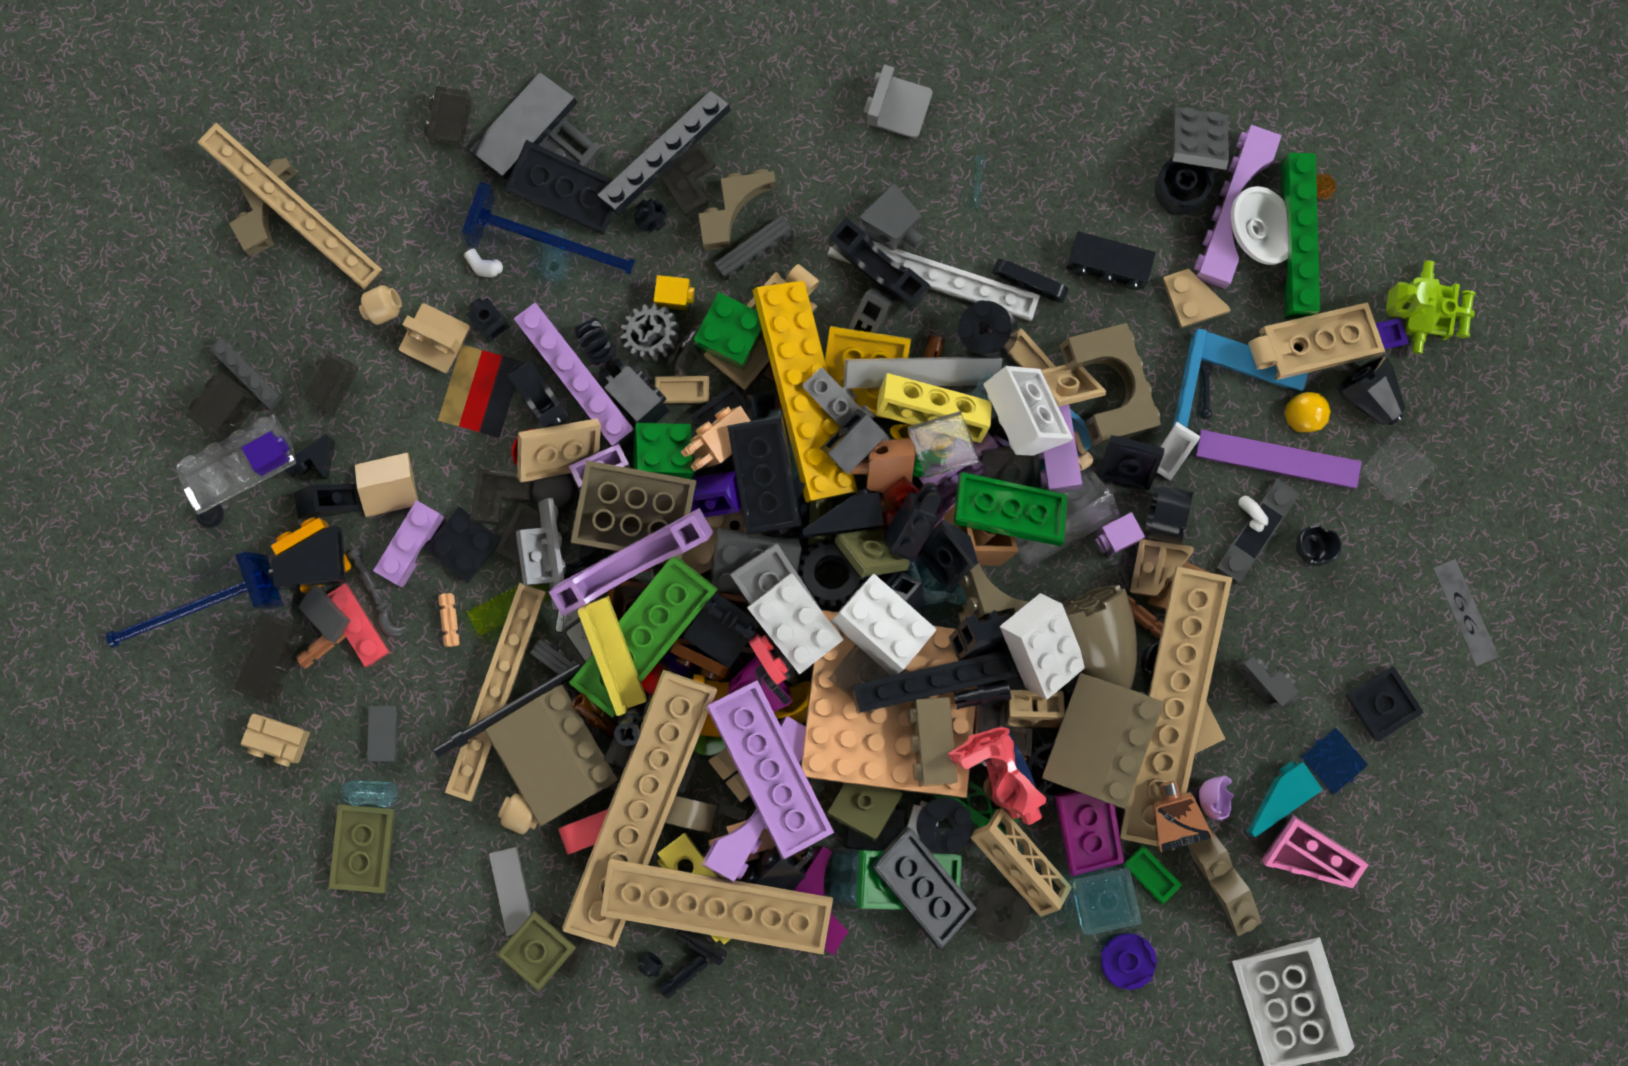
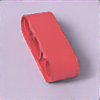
[558,809,608,855]

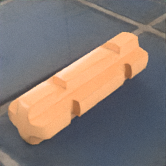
[438,593,460,647]

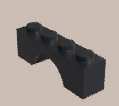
[828,217,930,312]

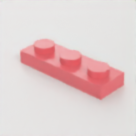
[327,583,390,667]

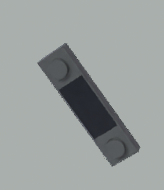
[1216,479,1300,584]

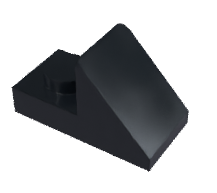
[282,434,335,479]

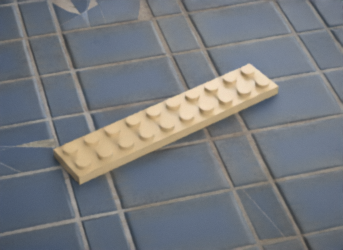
[1119,566,1232,850]
[562,670,717,947]

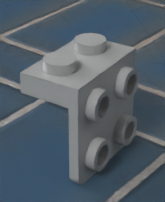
[864,64,932,139]

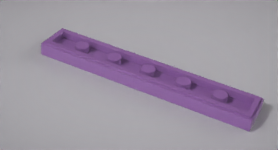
[1195,430,1362,489]

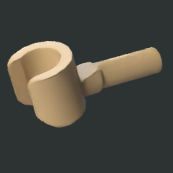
[1074,431,1093,471]

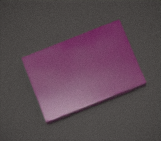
[1055,790,1124,876]

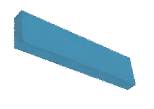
[1173,329,1207,428]
[1201,332,1308,393]

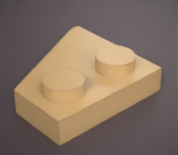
[1162,269,1231,329]
[1130,539,1194,598]

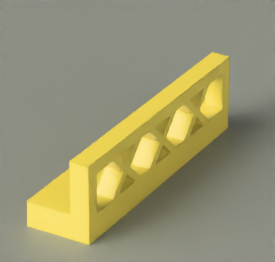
[577,596,647,716]

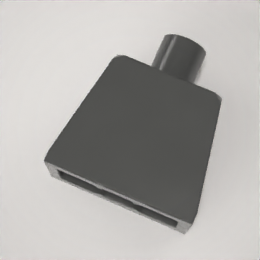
[858,184,925,250]

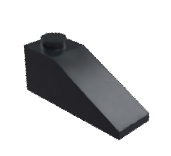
[798,489,884,539]

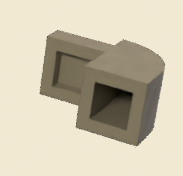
[665,796,717,833]

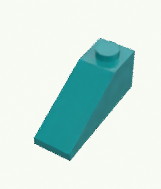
[1246,761,1323,837]

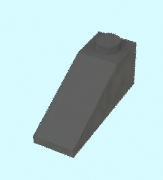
[848,287,895,333]

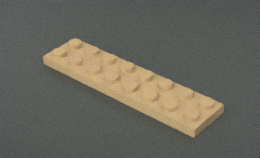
[600,859,833,955]

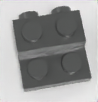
[1234,657,1300,708]

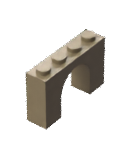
[1059,323,1161,447]

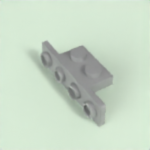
[802,368,891,441]
[516,498,566,610]

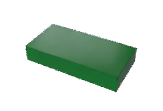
[1122,845,1182,905]

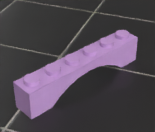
[1194,125,1282,289]
[514,302,634,447]
[549,508,713,616]
[701,716,805,882]

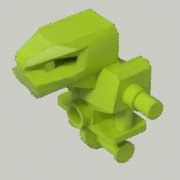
[1386,260,1476,354]

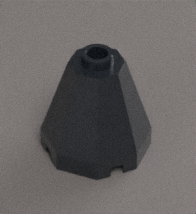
[1336,356,1405,425]

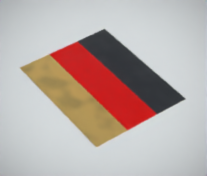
[438,344,522,438]

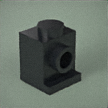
[466,298,510,343]

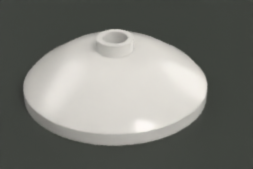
[1231,186,1288,265]

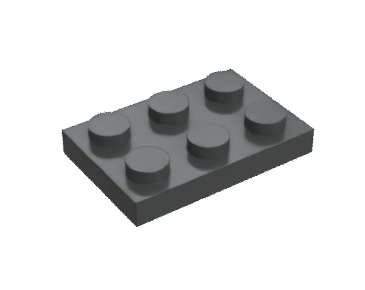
[1172,107,1229,170]

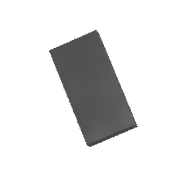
[298,586,351,642]
[367,706,398,762]

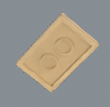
[517,419,601,482]

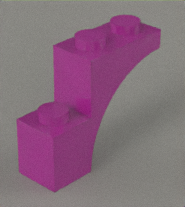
[794,846,849,955]

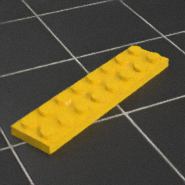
[752,281,858,502]

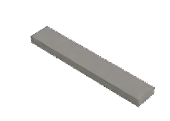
[843,357,1002,388]

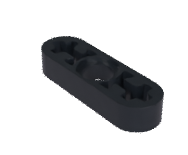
[992,259,1069,303]

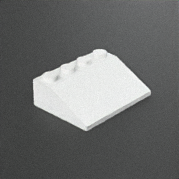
[1232,937,1354,1066]

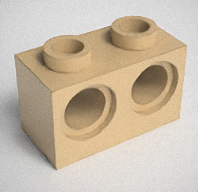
[1002,690,1065,728]

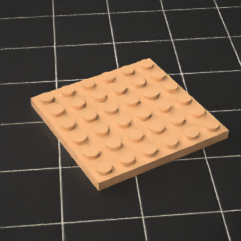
[801,610,978,798]

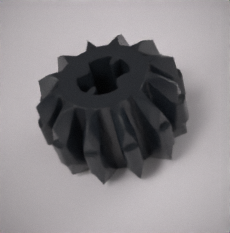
[575,317,616,366]

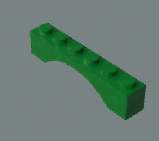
[1280,153,1320,318]

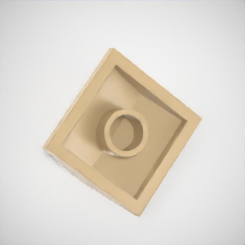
[1041,365,1106,407]
[355,453,419,518]

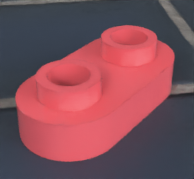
[749,633,789,685]

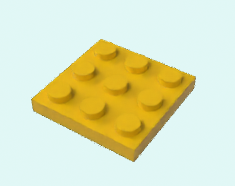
[825,326,911,418]

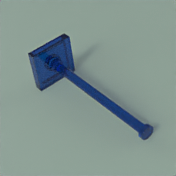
[462,182,636,275]
[106,551,284,648]

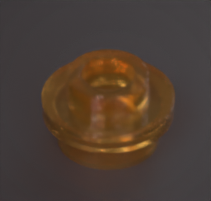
[1316,173,1336,200]

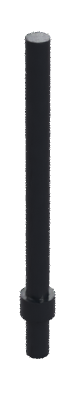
[433,663,581,758]

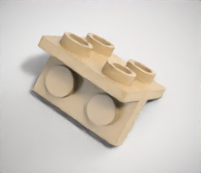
[399,303,470,373]

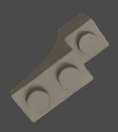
[229,157,297,257]
[699,169,776,251]
[959,561,1029,621]
[1188,829,1262,936]

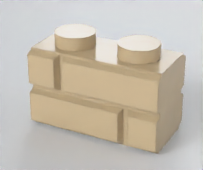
[241,714,310,767]

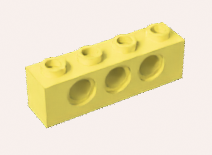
[876,373,992,443]
[657,833,731,944]

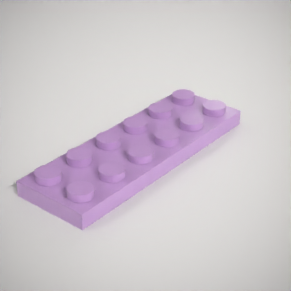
[706,680,834,859]

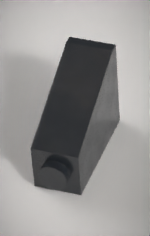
[269,525,346,590]

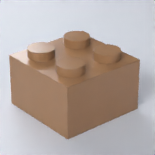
[943,504,1019,566]

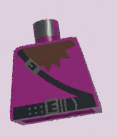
[728,655,792,712]

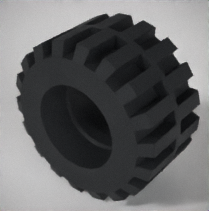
[797,540,866,612]

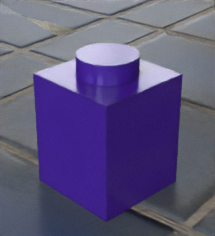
[241,431,291,476]

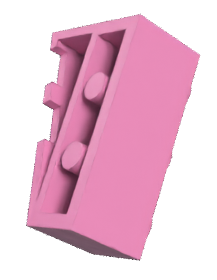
[1261,814,1368,888]

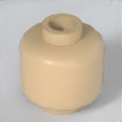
[359,285,402,325]
[497,793,537,834]

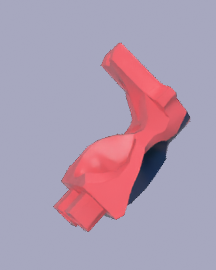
[948,727,1046,825]

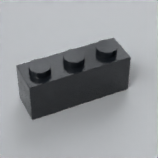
[1066,231,1156,290]

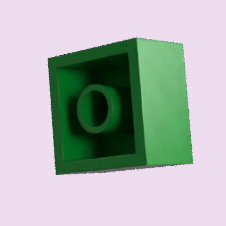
[694,292,763,371]
[633,423,693,480]

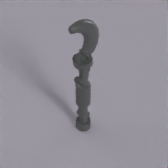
[348,549,407,637]

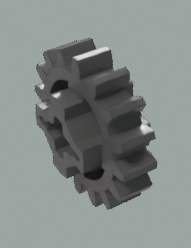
[620,303,680,362]

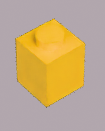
[654,275,695,311]

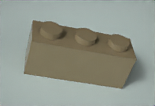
[908,697,958,787]

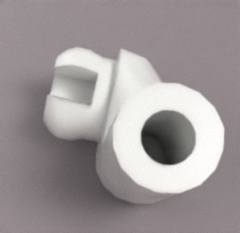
[464,249,503,278]
[1239,496,1268,532]

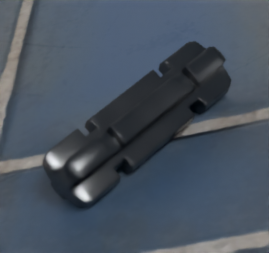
[675,929,727,965]
[659,954,708,999]

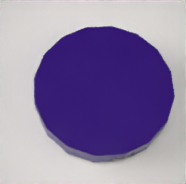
[1100,933,1157,990]

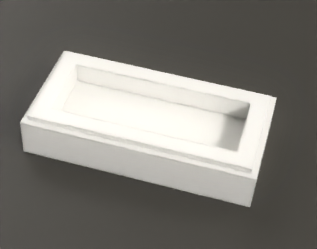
[1157,422,1200,481]

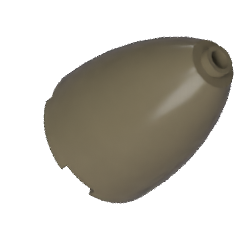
[1060,585,1137,690]

